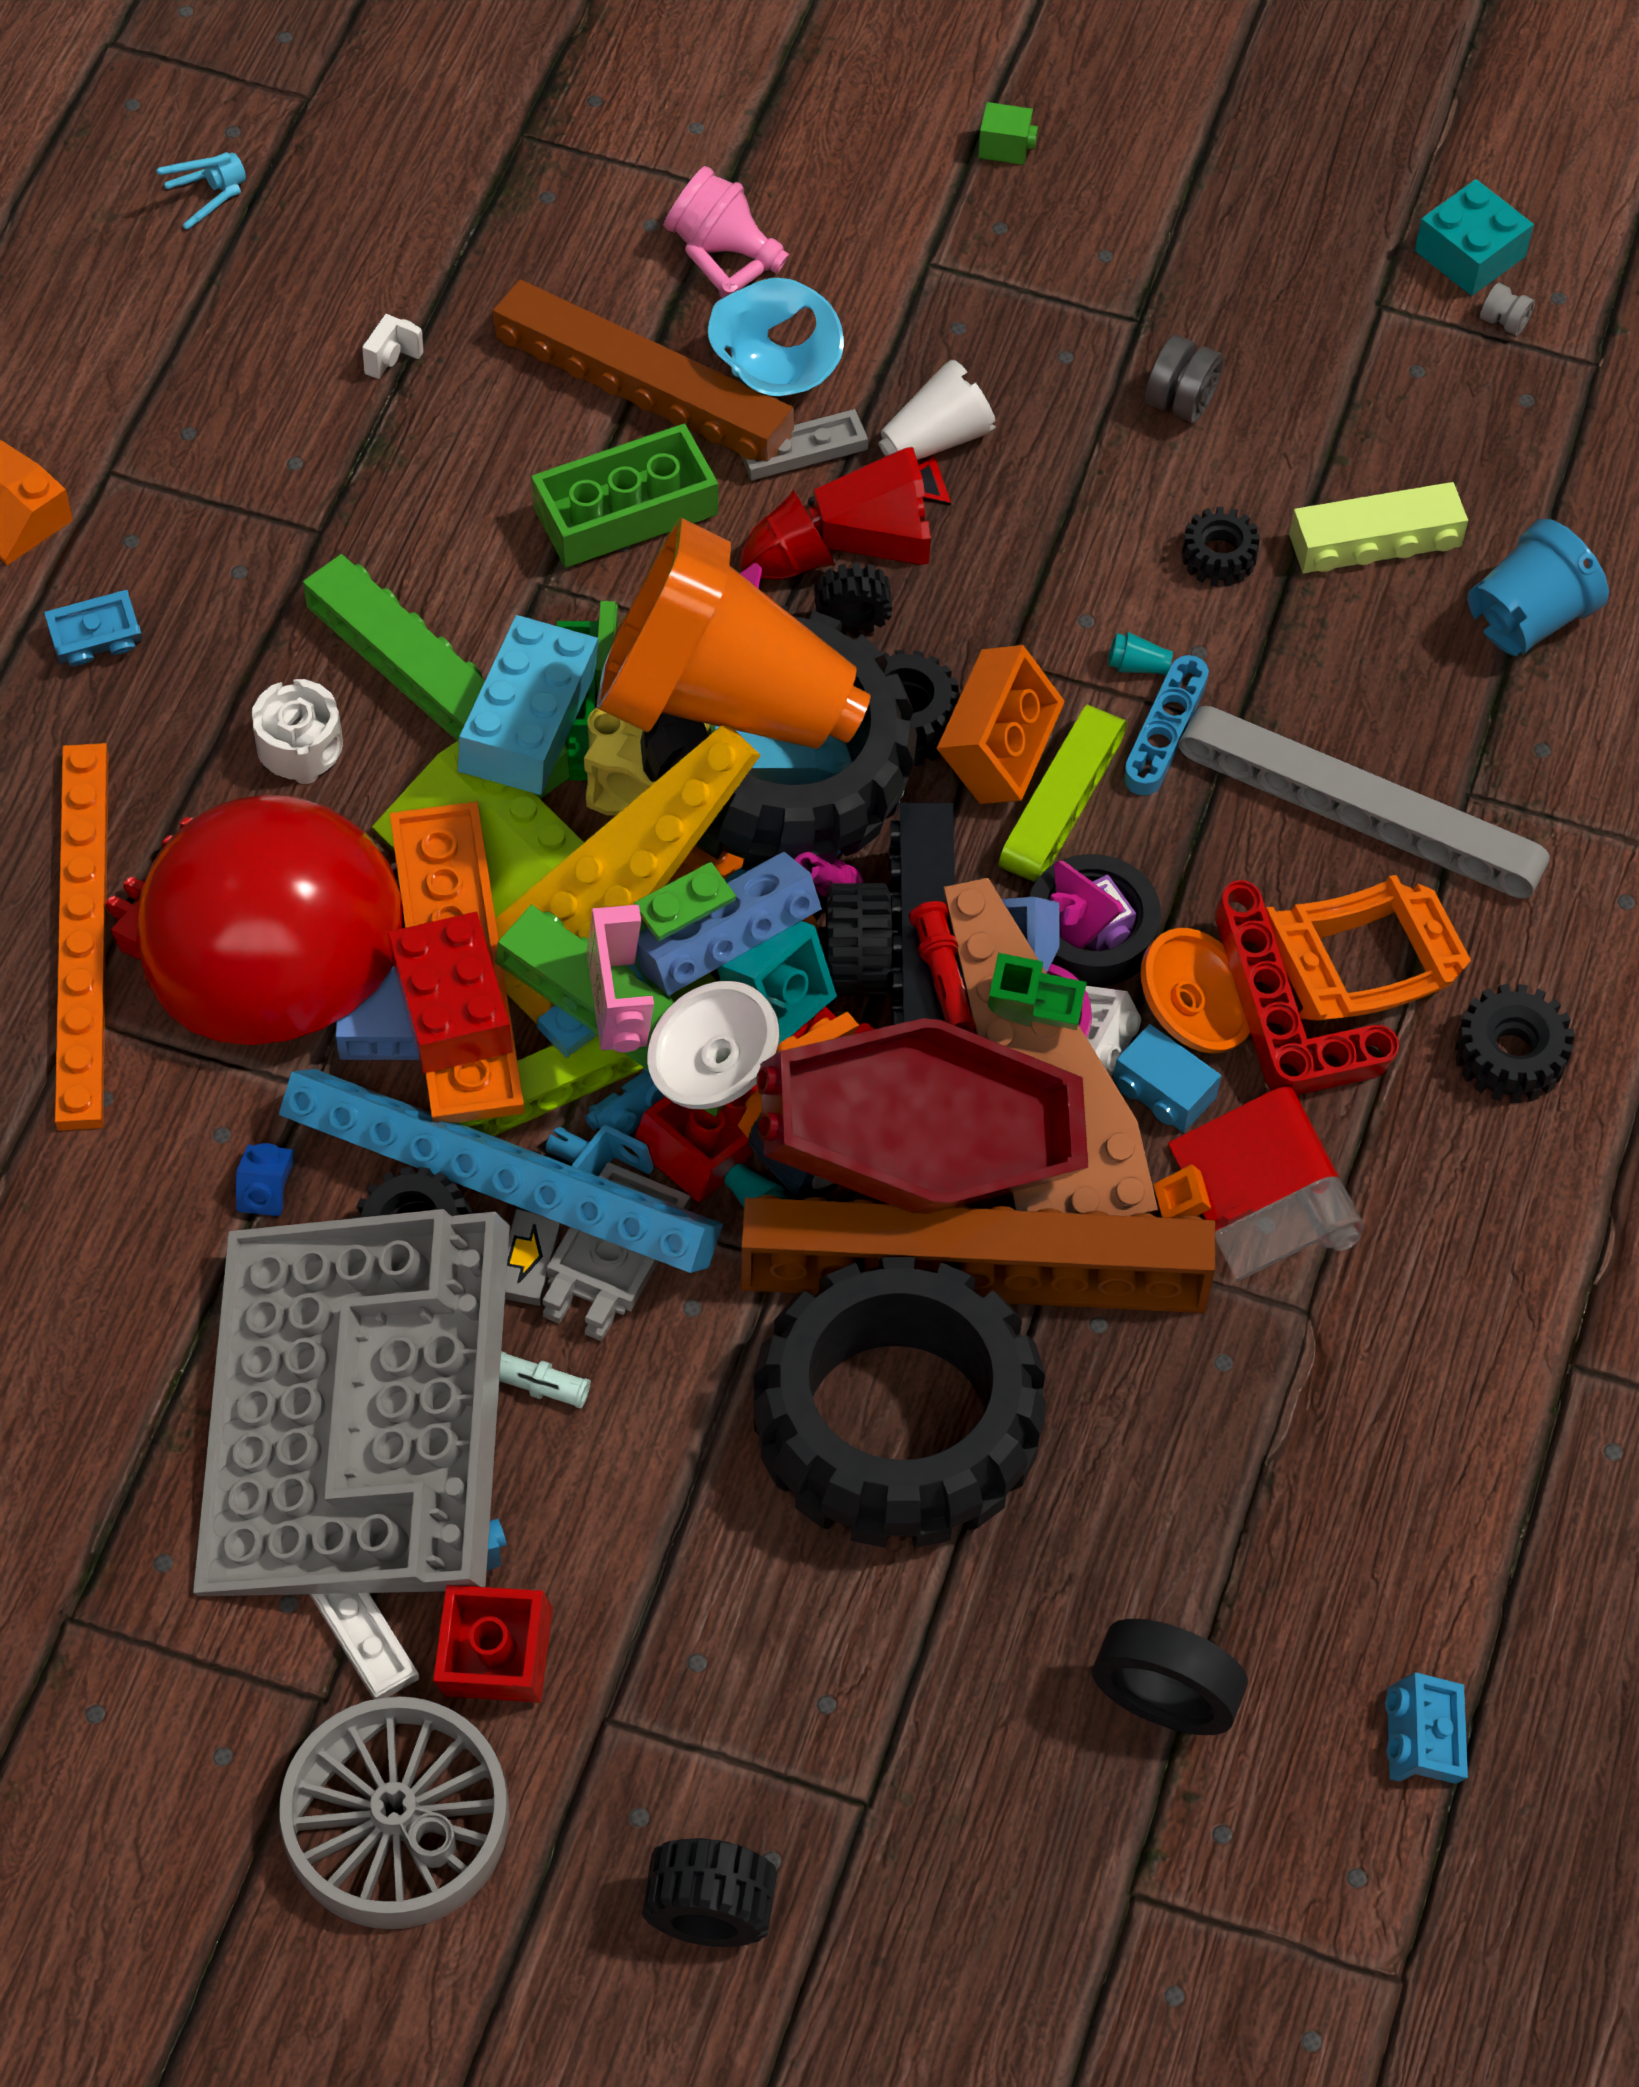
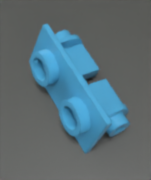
[585,1068,664,1136]

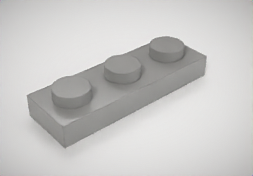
[741,409,868,481]

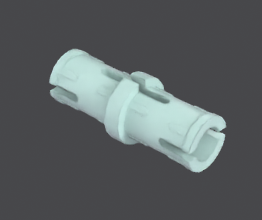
[499,1351,591,1409]

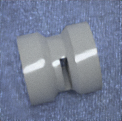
[1480,282,1535,336]

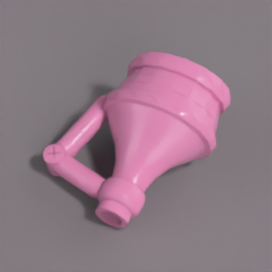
[663,166,790,298]

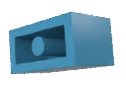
[1113,1024,1221,1133]

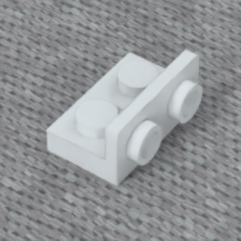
[1085,986,1141,1077]

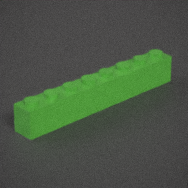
[303,554,570,799]

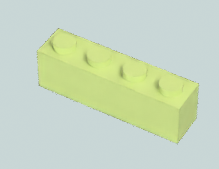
[1289,482,1468,573]

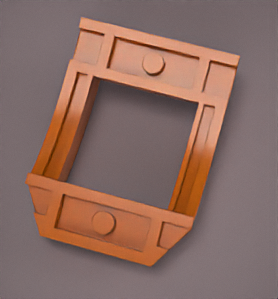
[1266,875,1471,1020]

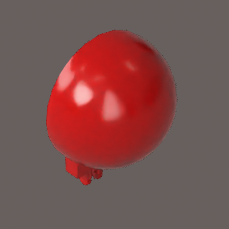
[105,795,405,1045]

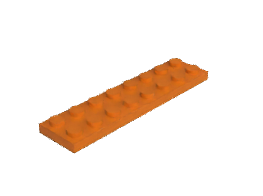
[390,801,525,1123]

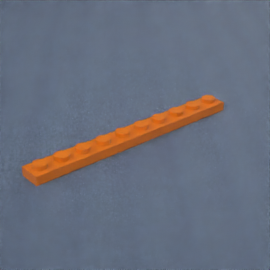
[55,743,109,1131]

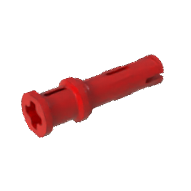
[908,901,976,1032]

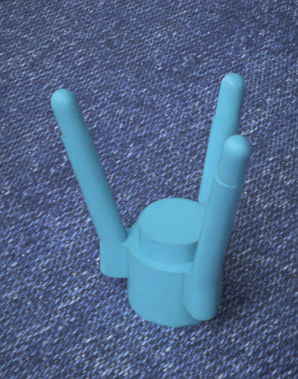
[156,152,246,230]

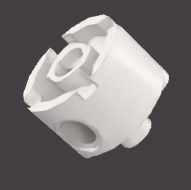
[252,679,343,784]

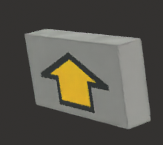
[505,1209,562,1306]

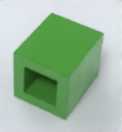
[978,102,1038,165]

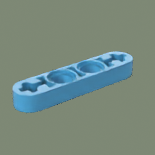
[1124,655,1209,796]

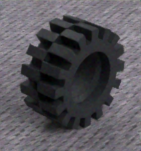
[1182,507,1260,587]
[814,563,892,636]

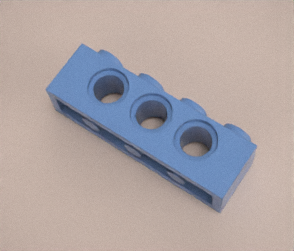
[636,851,822,996]

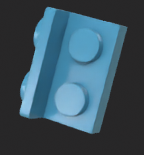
[1385,1672,1468,1784]

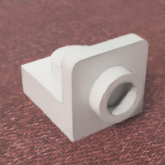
[362,314,423,379]

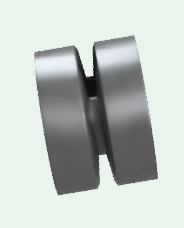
[1145,334,1224,424]

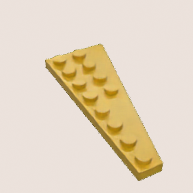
[496,725,761,1024]

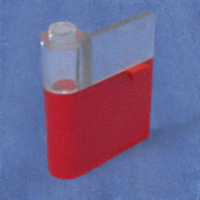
[1168,1087,1364,1282]

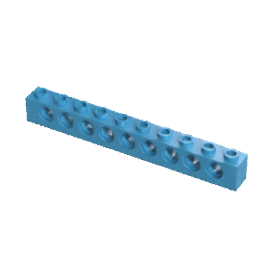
[279,1069,723,1273]

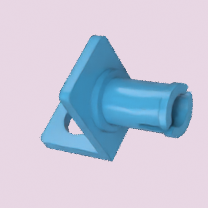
[546,1124,654,1176]

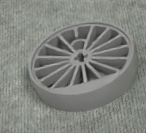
[279,1697,510,1929]

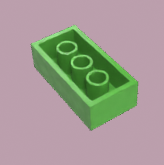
[531,423,718,568]

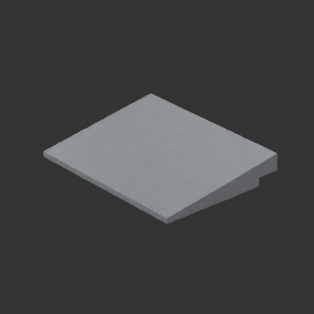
[193,1209,510,1596]

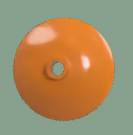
[1141,928,1250,1054]

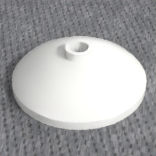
[647,981,779,1109]

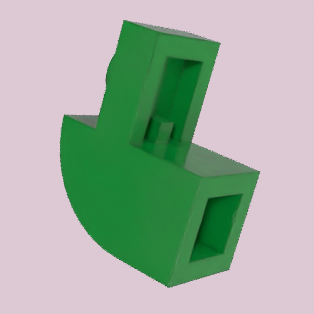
[988,952,1087,1030]

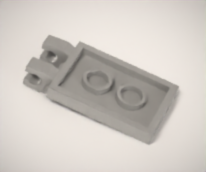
[543,1162,691,1341]

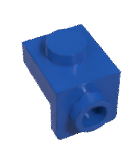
[236,1143,293,1216]

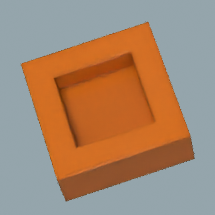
[1153,1164,1211,1218]

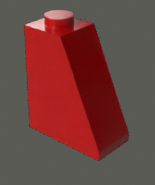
[807,447,931,565]

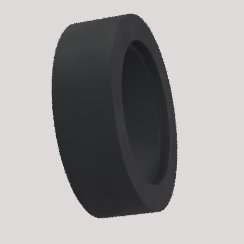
[1029,854,1161,987]
[1092,1619,1248,1735]

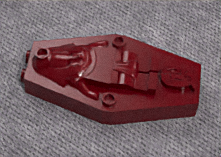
[756,1018,1088,1214]

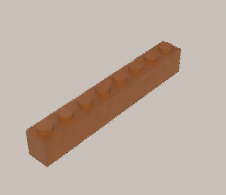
[493,279,794,462]

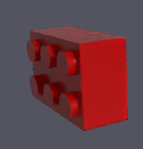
[388,911,513,1074]

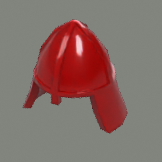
[740,489,836,580]

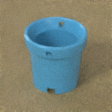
[1467,519,1609,656]

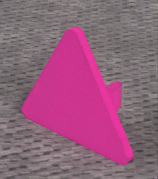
[1050,861,1123,949]

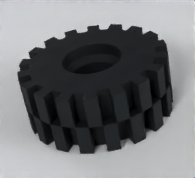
[1455,984,1574,1103]

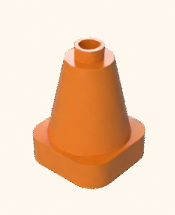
[597,517,871,749]

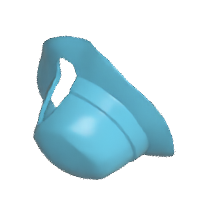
[708,278,844,396]

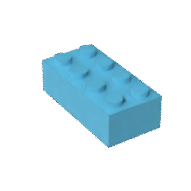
[458,615,598,795]

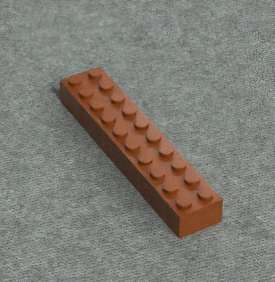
[741,1195,1215,1313]

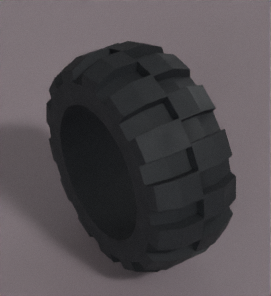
[640,606,917,870]
[754,1257,1047,1548]

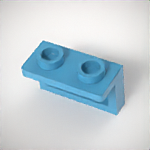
[44,590,142,666]

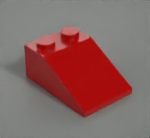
[634,1085,757,1203]

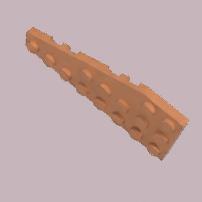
[943,878,1158,1216]

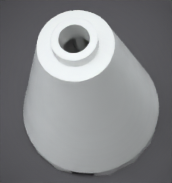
[878,360,996,460]

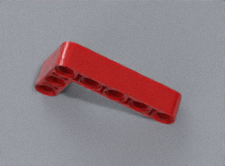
[1214,880,1399,1095]

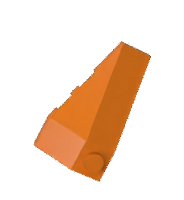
[0,440,73,566]

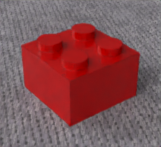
[433,1585,553,1703]

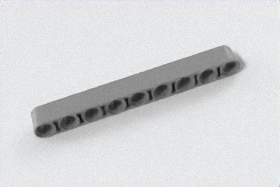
[1178,706,1550,899]

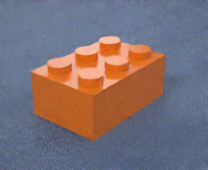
[937,645,1065,804]

